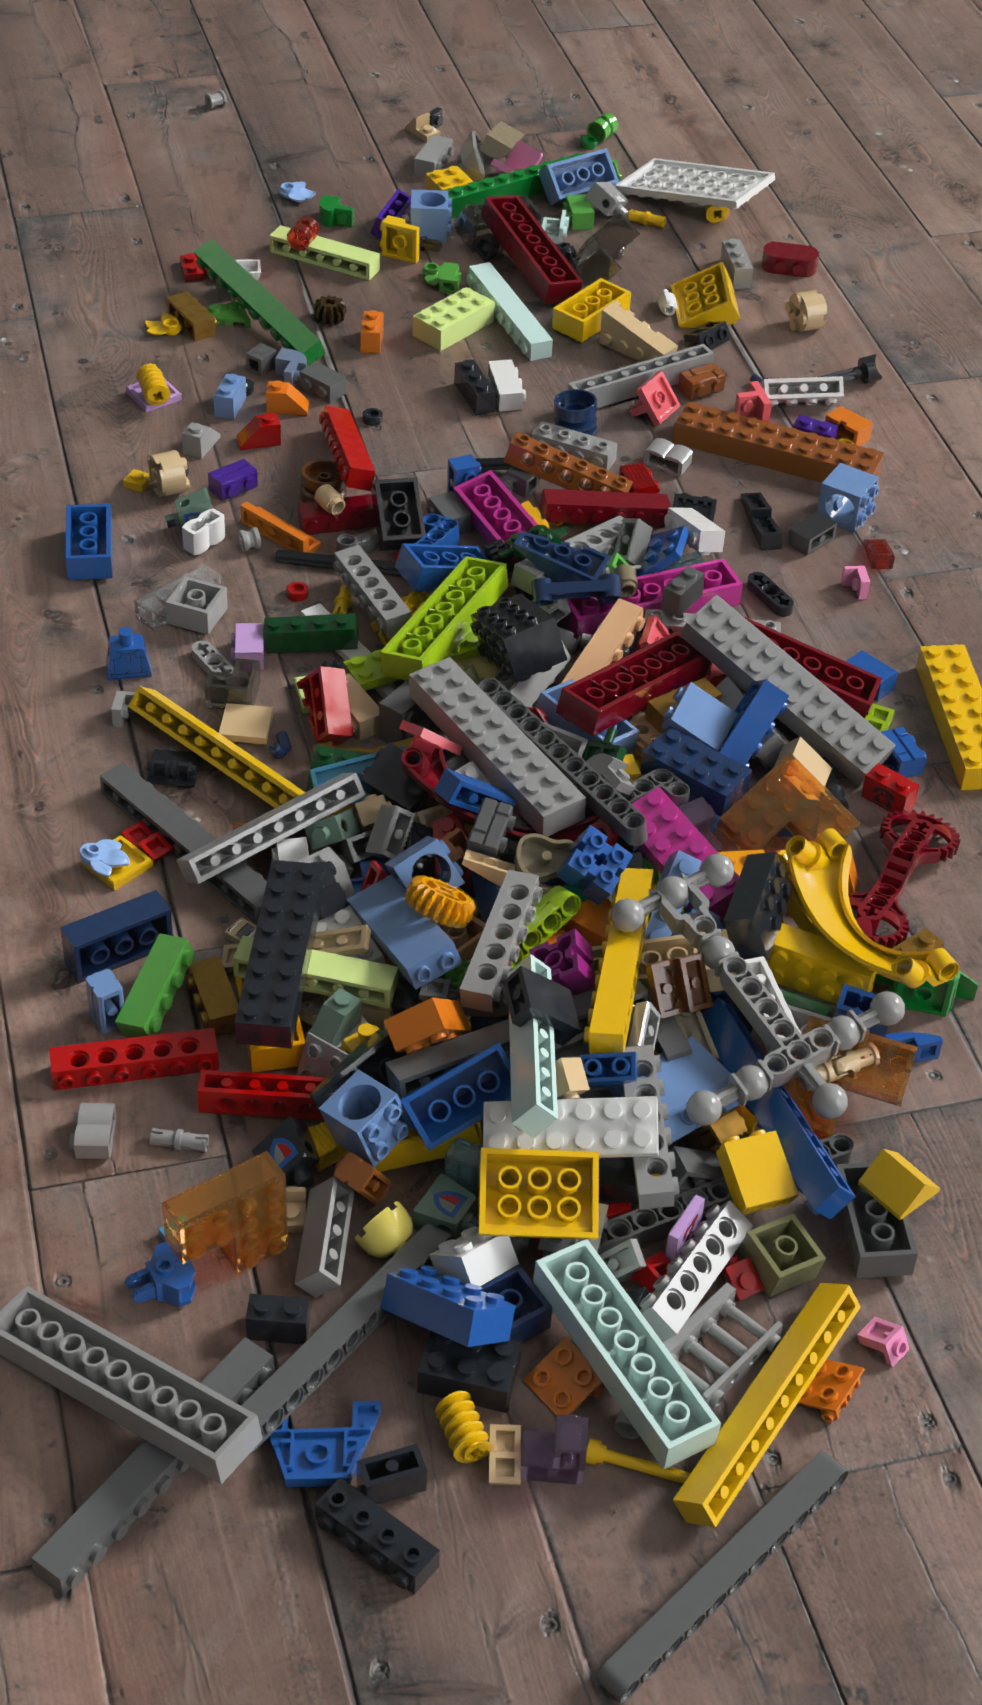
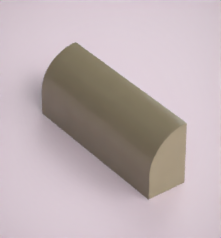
[479,121,525,158]

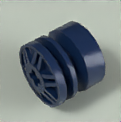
[554,389,597,436]

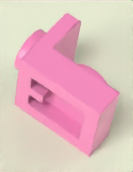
[841,566,870,600]
[857,1317,909,1367]

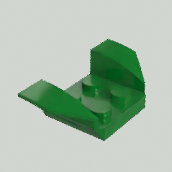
[874,971,978,1017]

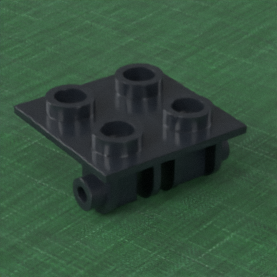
[146,749,202,787]

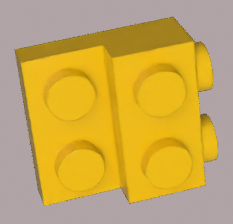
[380,215,420,264]

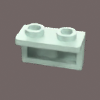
[542,210,569,244]

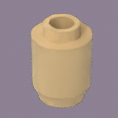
[315,484,346,515]

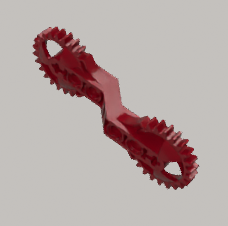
[849,809,961,949]

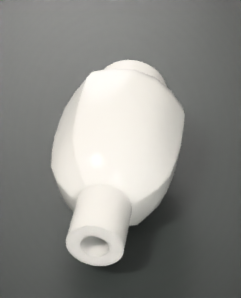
[658,289,677,316]

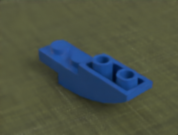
[555,1052,637,1089]

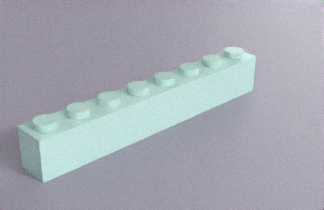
[467,262,553,361]
[508,954,558,1138]

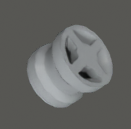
[238,527,261,552]

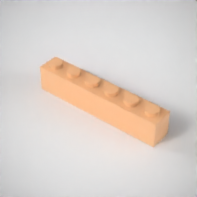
[561,598,645,683]

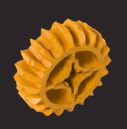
[404,875,476,929]

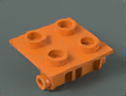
[523,1337,604,1422]
[797,1359,865,1423]

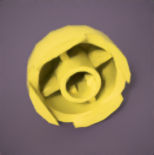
[354,1201,413,1258]

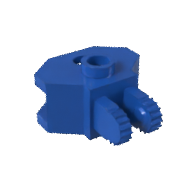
[124,1241,197,1307]

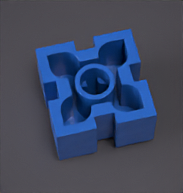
[556,825,633,905]

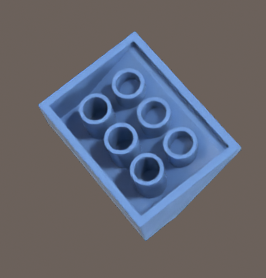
[609,1036,740,1146]

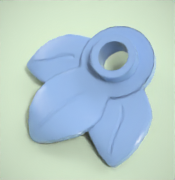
[279,182,316,202]
[79,839,130,877]

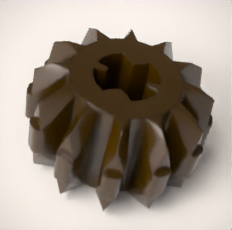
[313,295,346,325]

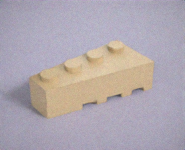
[599,300,678,362]

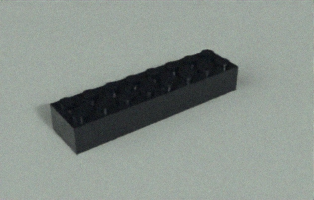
[234,860,325,1049]

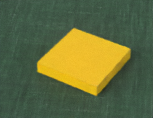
[82,835,154,891]

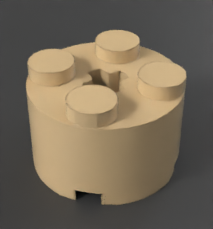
[785,290,827,332]
[147,450,190,498]

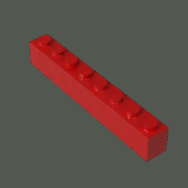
[319,405,376,491]

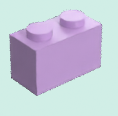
[231,623,264,671]

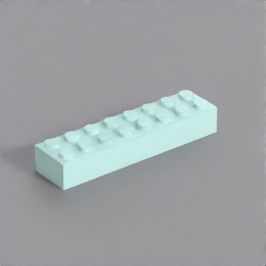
[533,1239,721,1470]

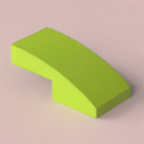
[865,704,895,732]

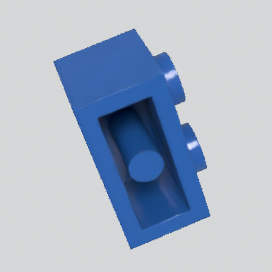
[447,454,482,494]

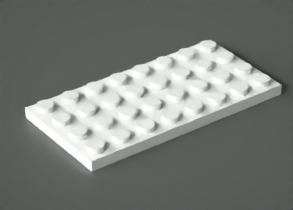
[615,158,775,209]

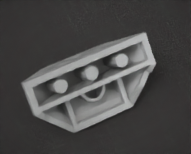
[457,131,485,182]

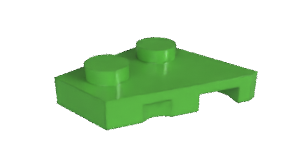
[205,301,251,328]

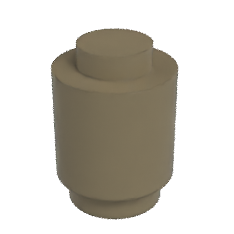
[613,564,638,598]

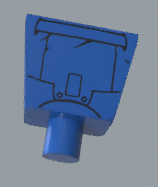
[106,627,152,680]

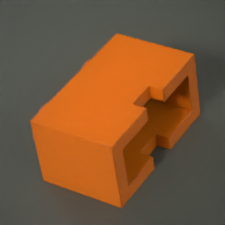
[360,310,384,354]
[825,406,873,446]

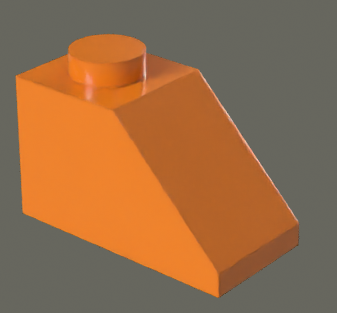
[266,381,309,416]

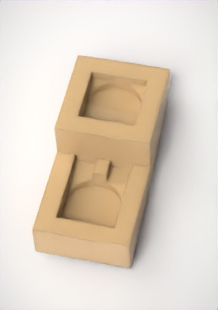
[489,1424,521,1485]

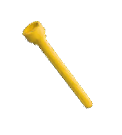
[584,1438,691,1484]

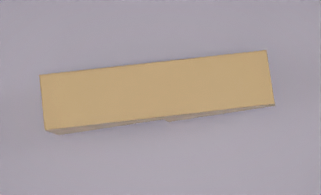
[462,849,553,897]

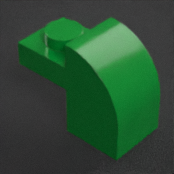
[319,195,354,228]

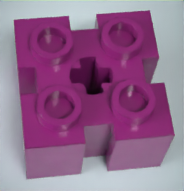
[529,928,595,995]

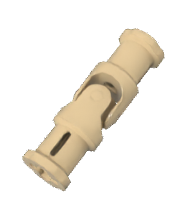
[797,1042,880,1091]

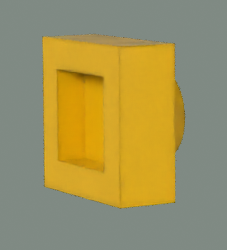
[123,469,152,492]

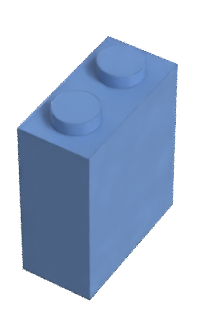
[661,682,738,751]

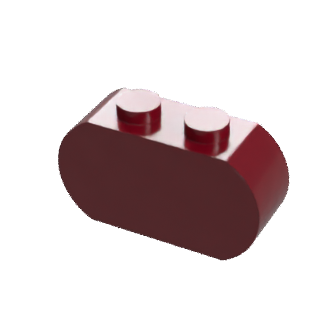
[761,241,819,277]

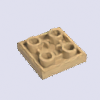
[219,703,273,745]

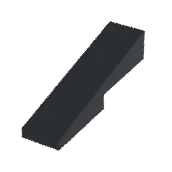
[740,492,783,551]

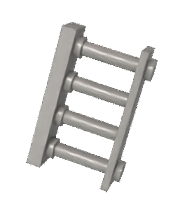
[663,1283,783,1409]

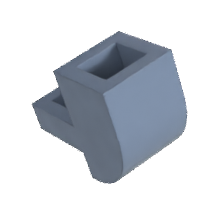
[275,348,307,387]

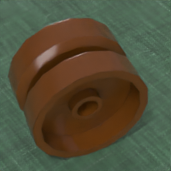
[300,460,347,502]

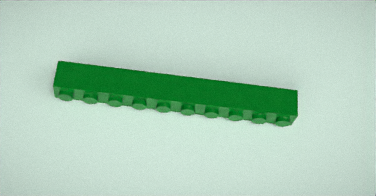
[445,153,584,219]
[194,238,326,367]

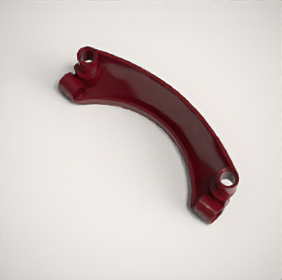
[401,737,619,846]

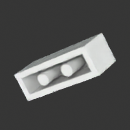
[488,359,526,412]

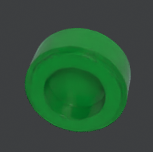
[580,135,598,150]

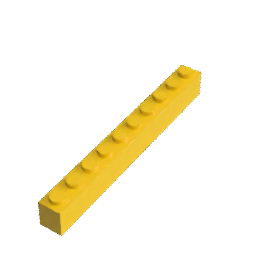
[128,686,305,808]
[584,868,654,1054]
[673,1283,861,1527]

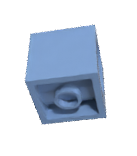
[410,190,452,243]
[817,463,879,532]
[385,836,465,889]
[319,1070,413,1167]

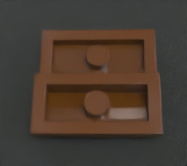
[645,953,713,1019]

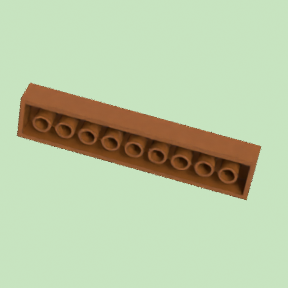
[672,401,884,482]

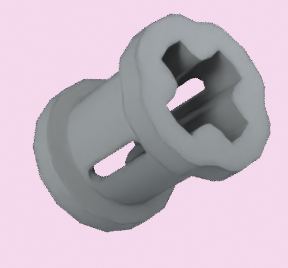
[204,90,227,109]

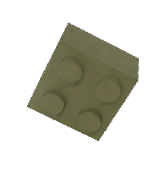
[738,1213,826,1297]

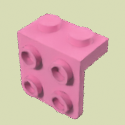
[491,140,543,174]

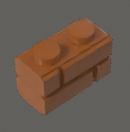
[678,363,726,400]
[334,1152,392,1205]

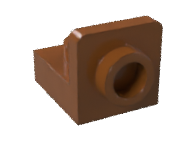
[439,828,468,872]

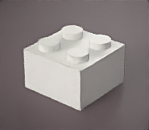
[430,1227,519,1286]

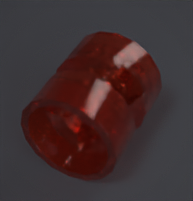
[287,216,320,251]

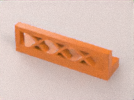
[240,501,321,553]

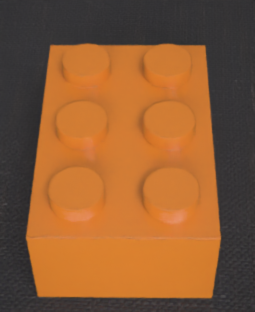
[384,998,472,1055]

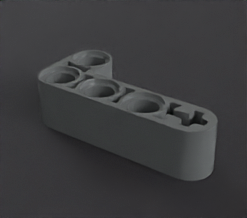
[593,769,690,815]

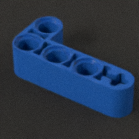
[415,514,460,545]

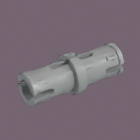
[150,1128,209,1153]

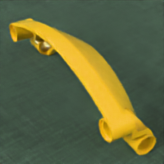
[786,828,960,988]

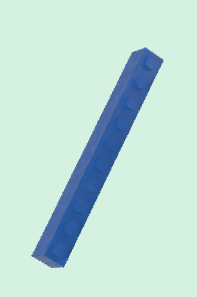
[701,998,855,1219]

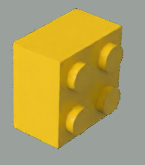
[425,166,474,191]

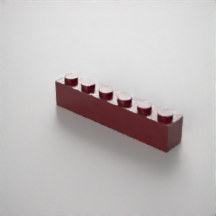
[539,489,672,527]

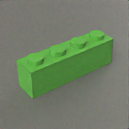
[115,933,195,1038]

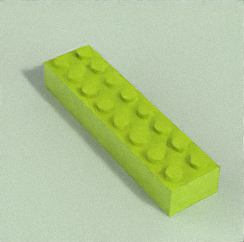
[380,556,509,680]

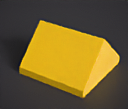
[858,1149,940,1220]

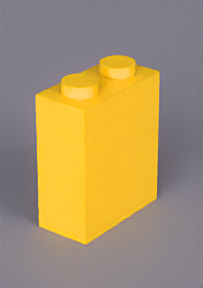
[716,1130,799,1215]

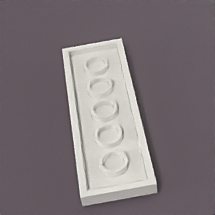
[483,1096,659,1158]

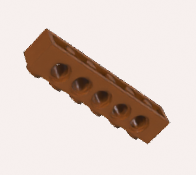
[504,432,633,492]

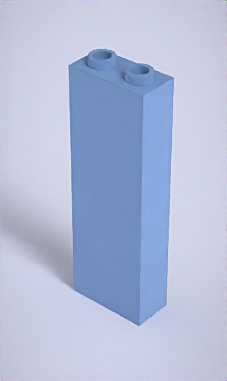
[347,874,462,990]

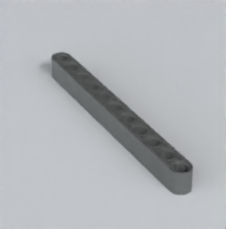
[478,678,648,846]
[597,1133,855,1255]
[241,1223,455,1453]
[595,1450,849,1704]

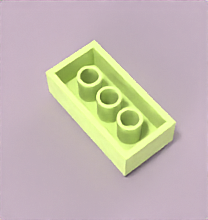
[412,287,495,351]

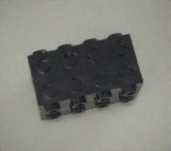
[470,594,567,682]

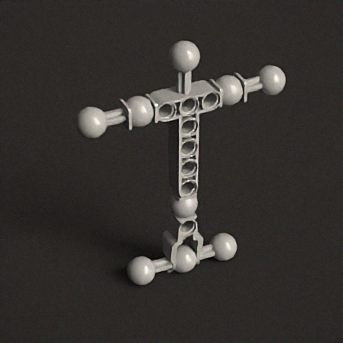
[610,853,905,1126]

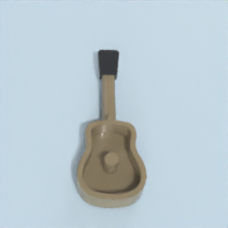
[514,833,643,883]

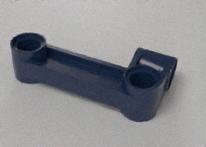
[531,574,622,606]

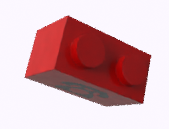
[861,763,919,814]

